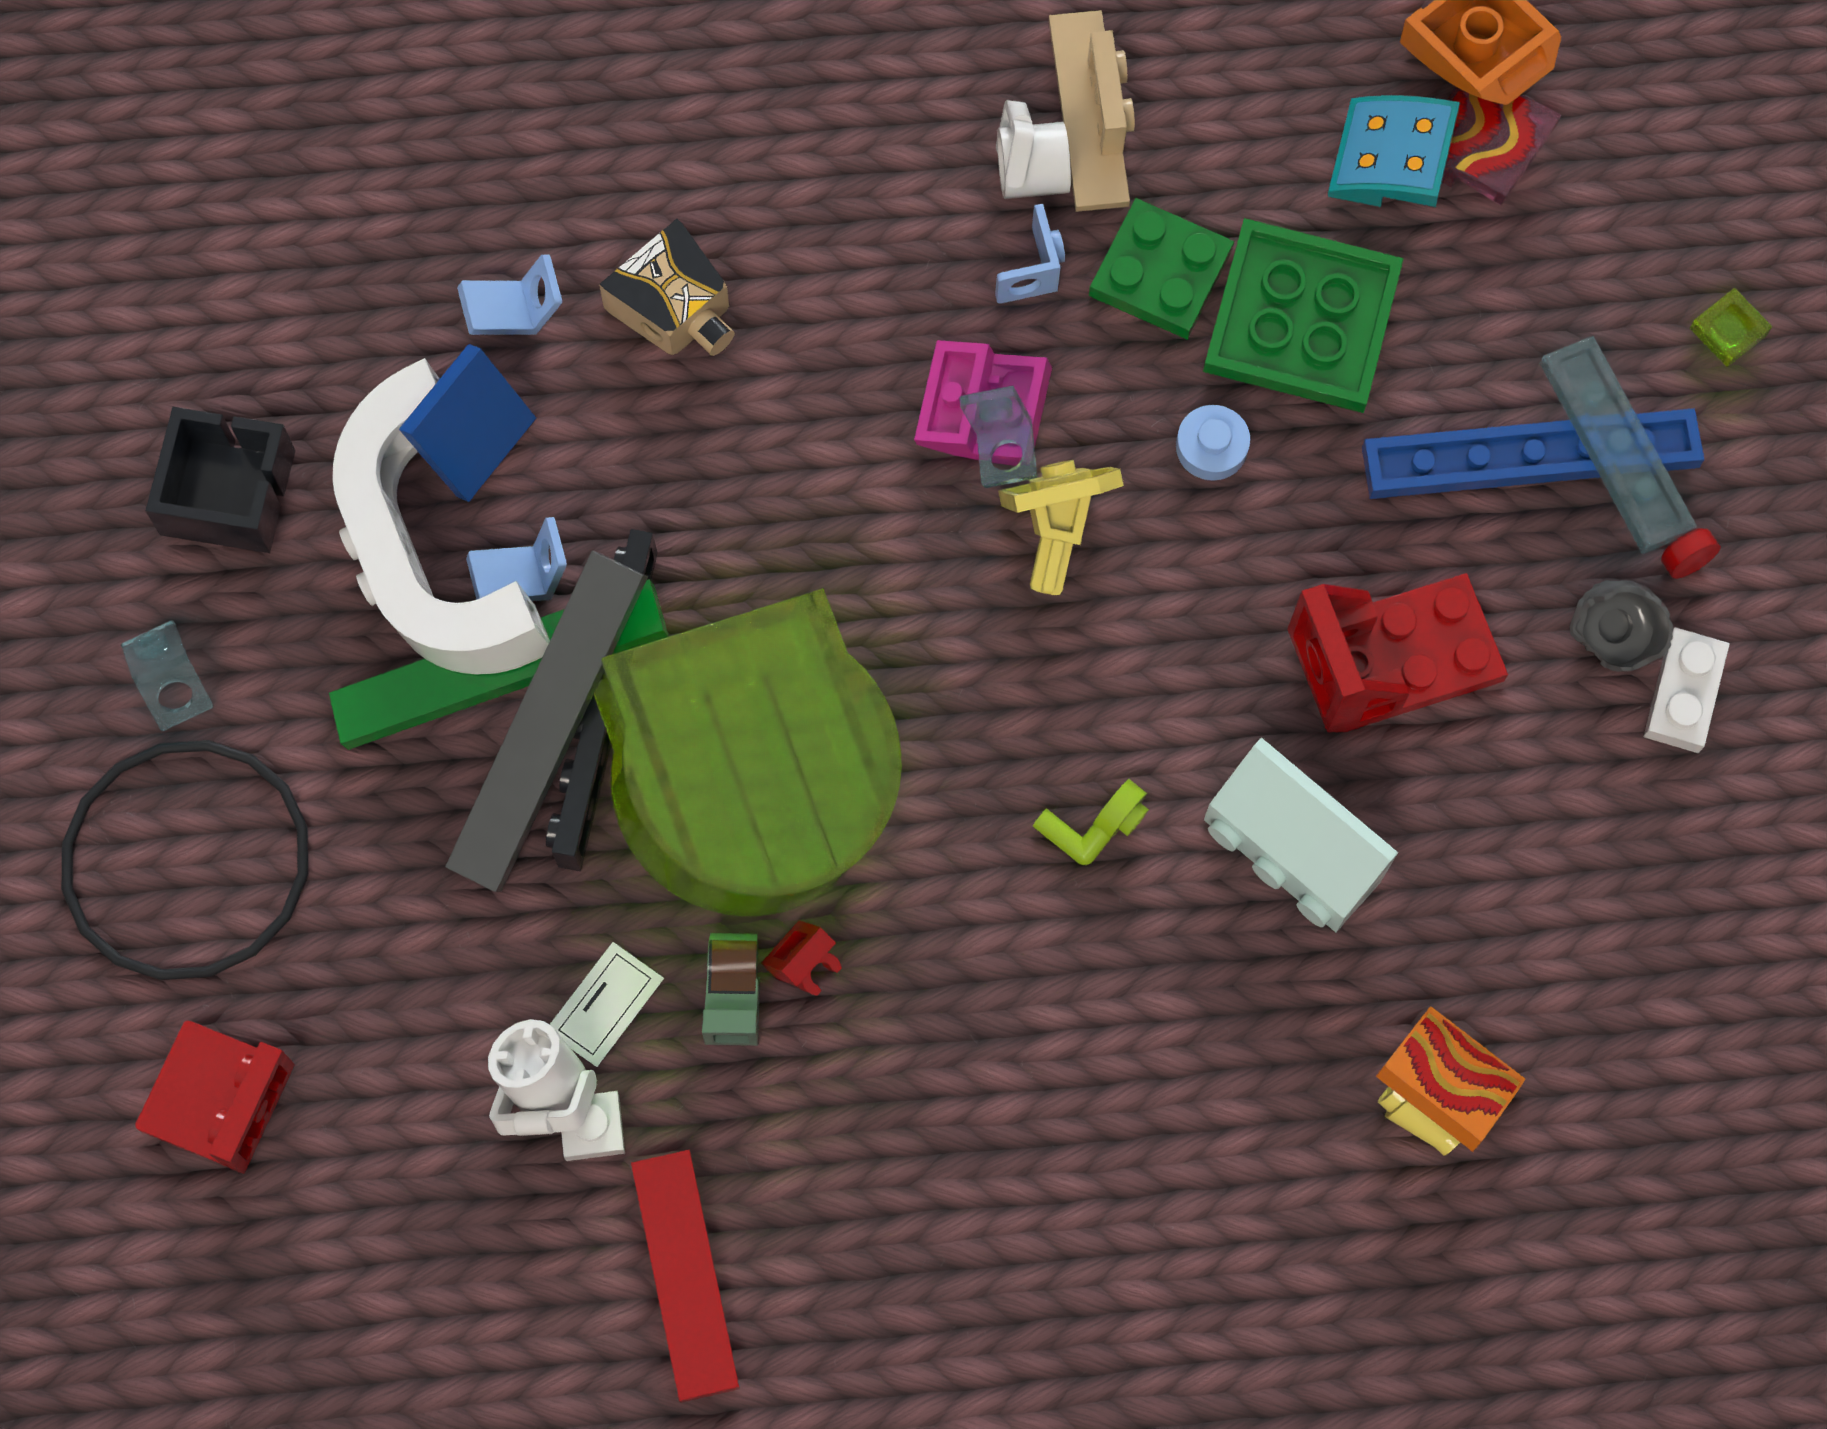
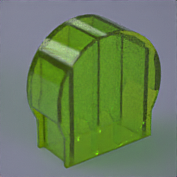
[594,588,902,916]

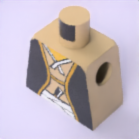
[599,219,735,356]

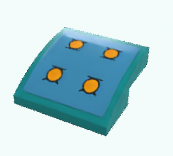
[1328,95,1460,207]

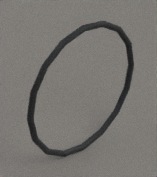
[61,740,308,980]

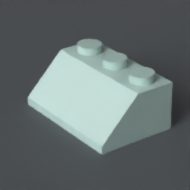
[1204,738,1398,932]

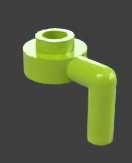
[1033,779,1149,865]

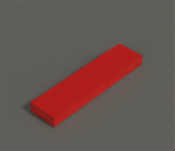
[631,1149,740,1403]

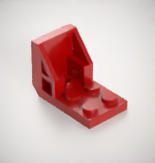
[1287,573,1508,732]

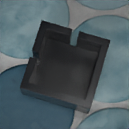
[145,406,296,553]

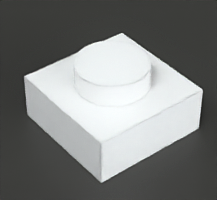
[561,1091,625,1161]

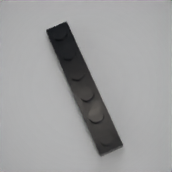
[546,529,658,872]

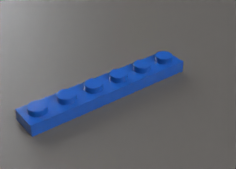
[1362,408,1705,499]

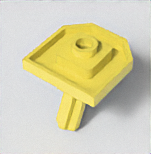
[998,460,1124,595]

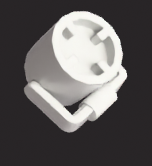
[996,100,1071,199]
[488,1019,597,1136]

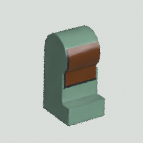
[702,933,760,1046]

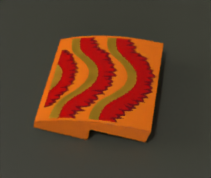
[1376,1006,1526,1152]

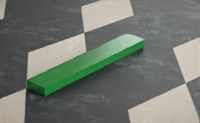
[329,579,669,750]

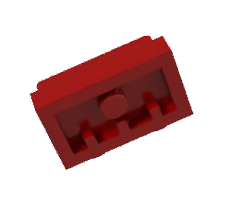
[135,1021,295,1174]

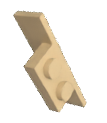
[1048,10,1135,212]

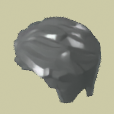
[1569,580,1673,672]

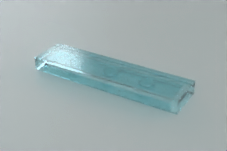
[1540,336,1697,555]

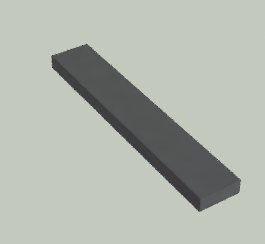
[445,551,648,892]

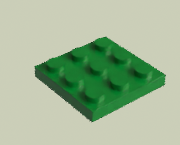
[1203,218,1404,413]

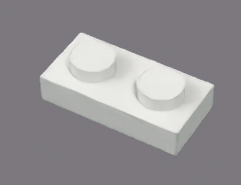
[1643,627,1730,753]

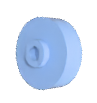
[1176,405,1250,480]

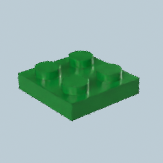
[1089,198,1235,340]

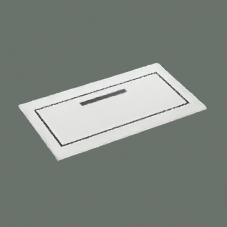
[550,942,664,1067]

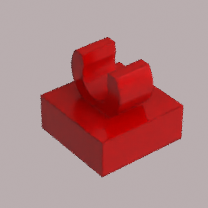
[761,920,842,996]

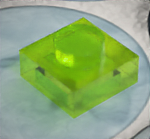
[1690,288,1773,367]

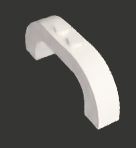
[333,358,550,675]

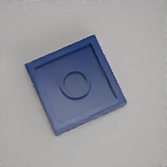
[399,344,536,502]

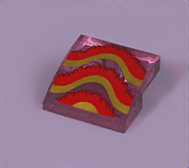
[1442,87,1561,206]

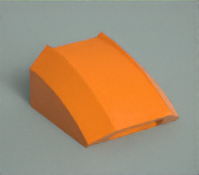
[1400,0,1561,105]

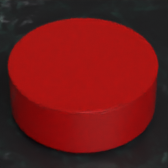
[1661,528,1721,579]

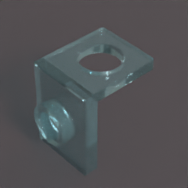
[959,386,1037,488]
[121,620,213,731]

